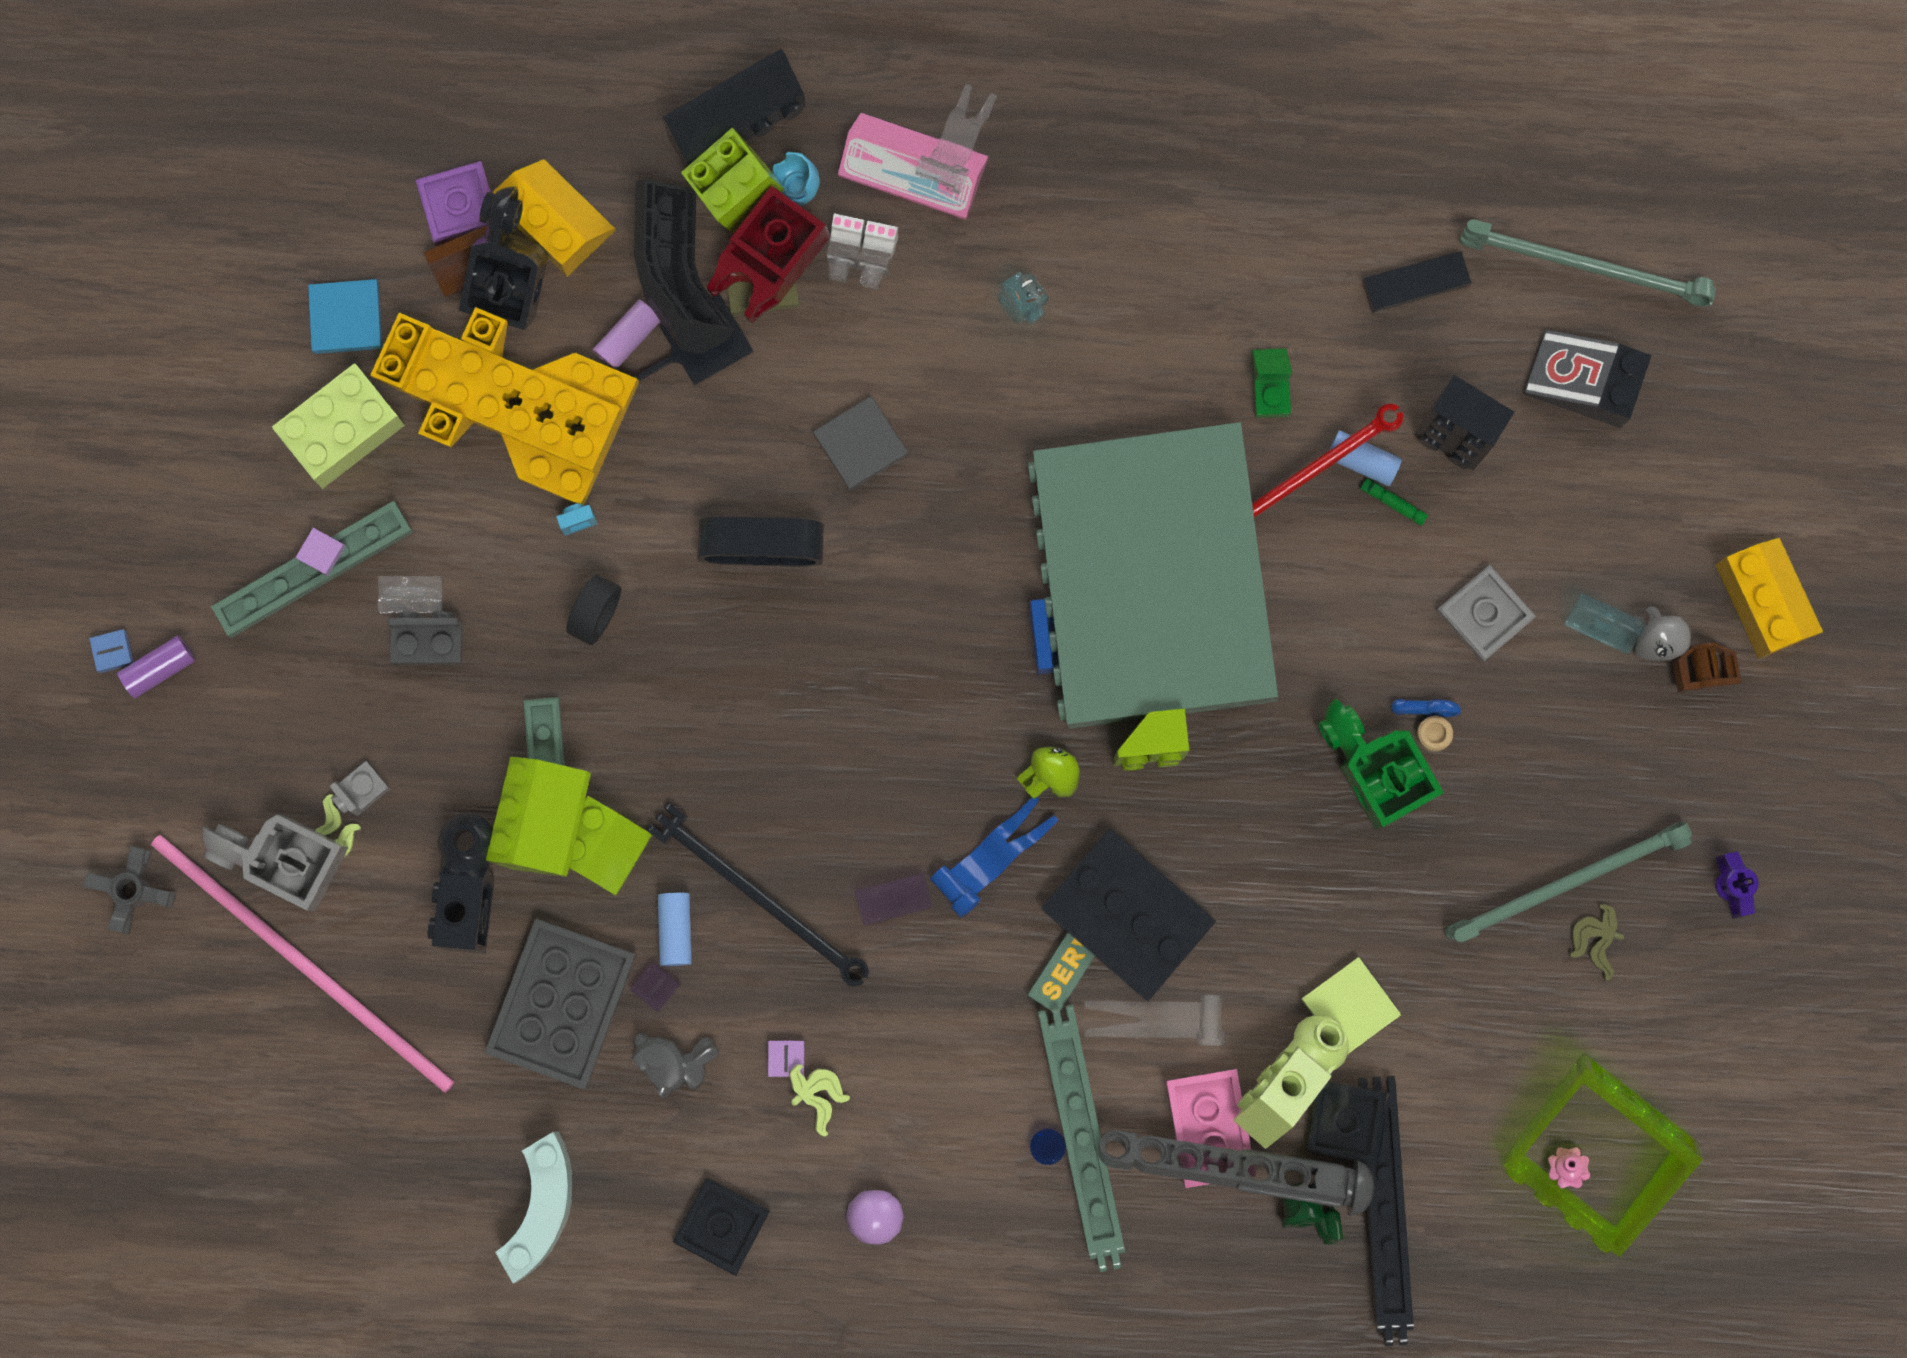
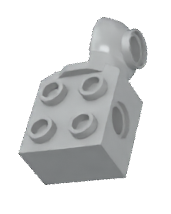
[202,814,348,911]

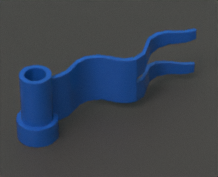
[930,797,1059,918]

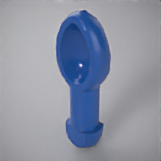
[1391,699,1461,717]

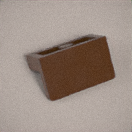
[423,226,488,298]

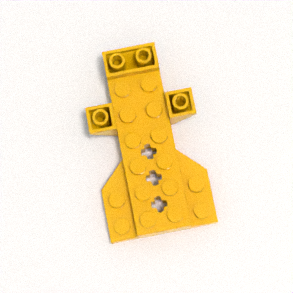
[370,307,640,507]

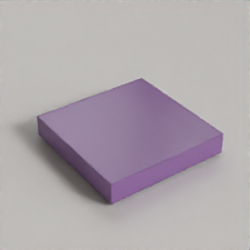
[416,161,491,246]

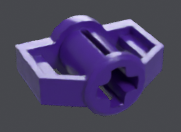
[1715,851,1759,919]

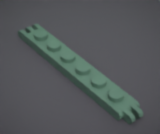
[1038,1004,1125,1273]

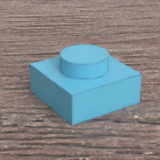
[556,503,598,536]

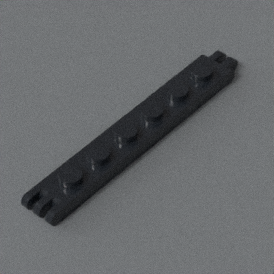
[1358,1076,1414,1347]

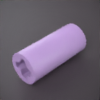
[592,299,661,370]

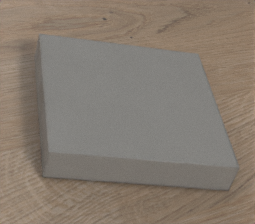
[1436,565,1536,663]

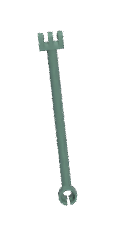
[1459,219,1716,307]
[1445,821,1693,942]

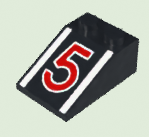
[1523,330,1652,428]

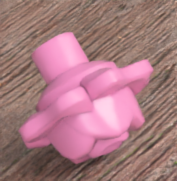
[1548,1147,1590,1189]

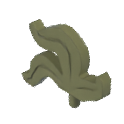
[1569,904,1624,981]

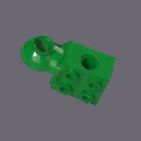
[1318,698,1444,830]

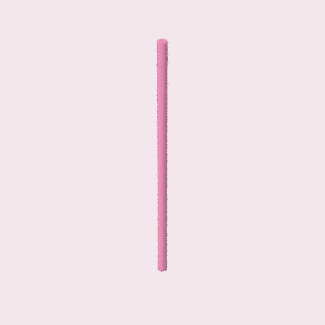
[151,835,455,1093]

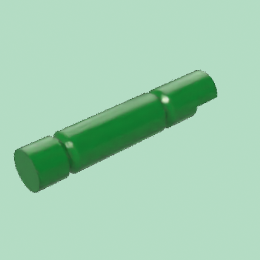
[1360,479,1428,526]

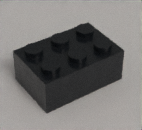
[1415,375,1515,470]

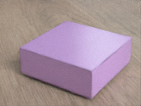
[295,528,346,576]

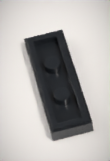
[1362,251,1472,313]

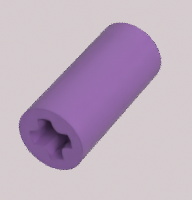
[117,635,196,699]

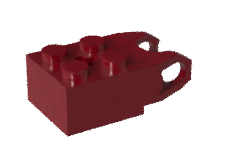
[707,186,830,324]

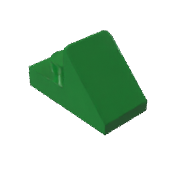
[1252,349,1292,418]

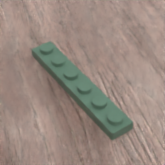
[211,501,413,638]

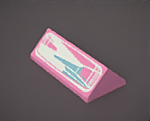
[838,113,988,220]

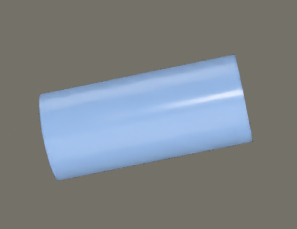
[1329,430,1402,486]
[658,893,692,966]

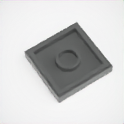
[813,396,908,491]

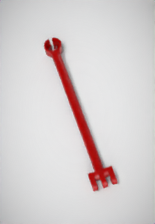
[1252,403,1404,518]

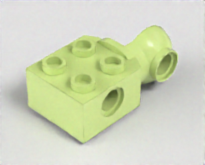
[1233,1015,1349,1149]

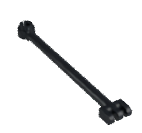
[646,802,869,987]

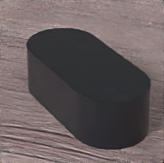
[697,517,824,567]

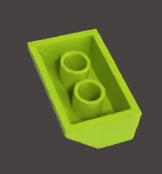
[486,757,591,877]

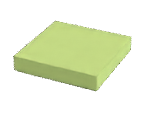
[1301,957,1401,1054]

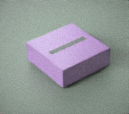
[768,1041,805,1077]

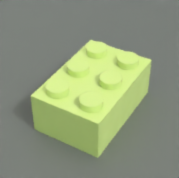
[272,363,405,489]

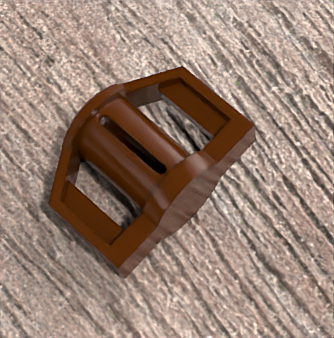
[1672,642,1741,693]

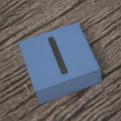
[89,629,134,673]

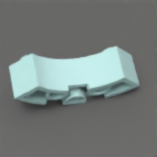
[495,1131,572,1284]

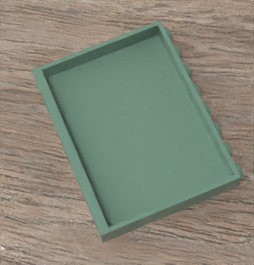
[1028,422,1278,729]

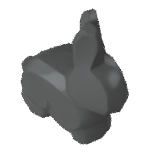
[632,1032,719,1099]

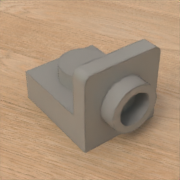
[329,761,390,816]

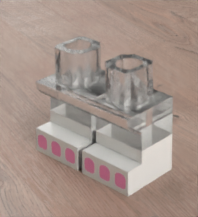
[827,213,898,290]

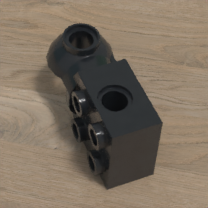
[459,186,549,330]
[427,813,494,954]

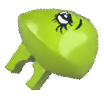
[1016,747,1080,799]

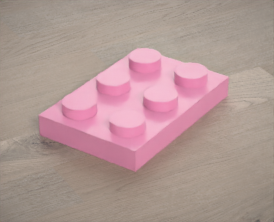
[1165,1069,1256,1188]

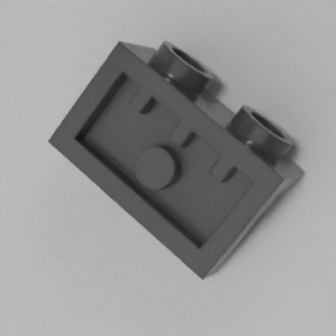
[388,612,463,665]

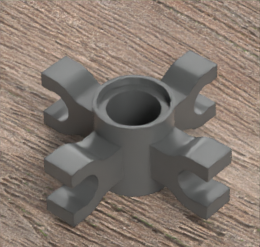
[83,846,176,934]

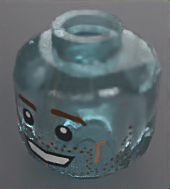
[998,272,1049,325]

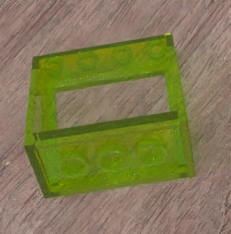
[1504,1053,1704,1257]

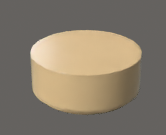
[1416,716,1453,752]

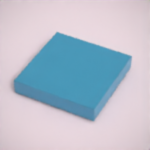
[308,279,383,354]

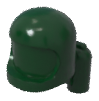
[1281,1182,1344,1245]

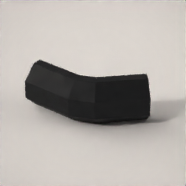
[634,179,734,354]

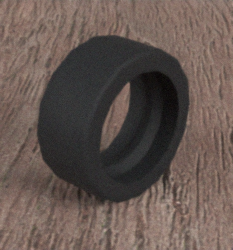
[566,574,622,645]

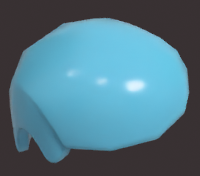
[772,152,820,206]

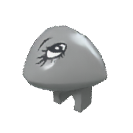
[1632,606,1691,661]

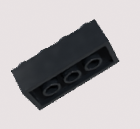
[663,48,806,167]

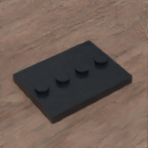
[1040,828,1216,1002]

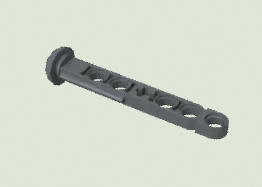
[1098,1131,1375,1216]

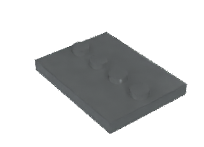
[485,919,636,1090]

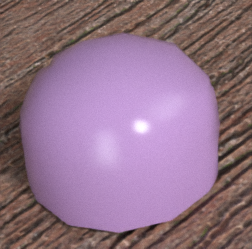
[845,1190,904,1245]

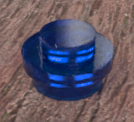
[1030,1129,1066,1165]

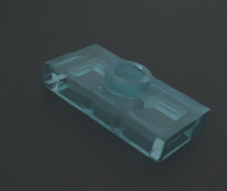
[1565,593,1645,654]

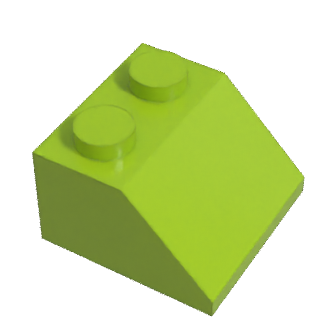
[569,796,653,896]

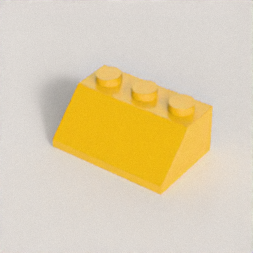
[492,159,616,277]
[1715,538,1823,659]

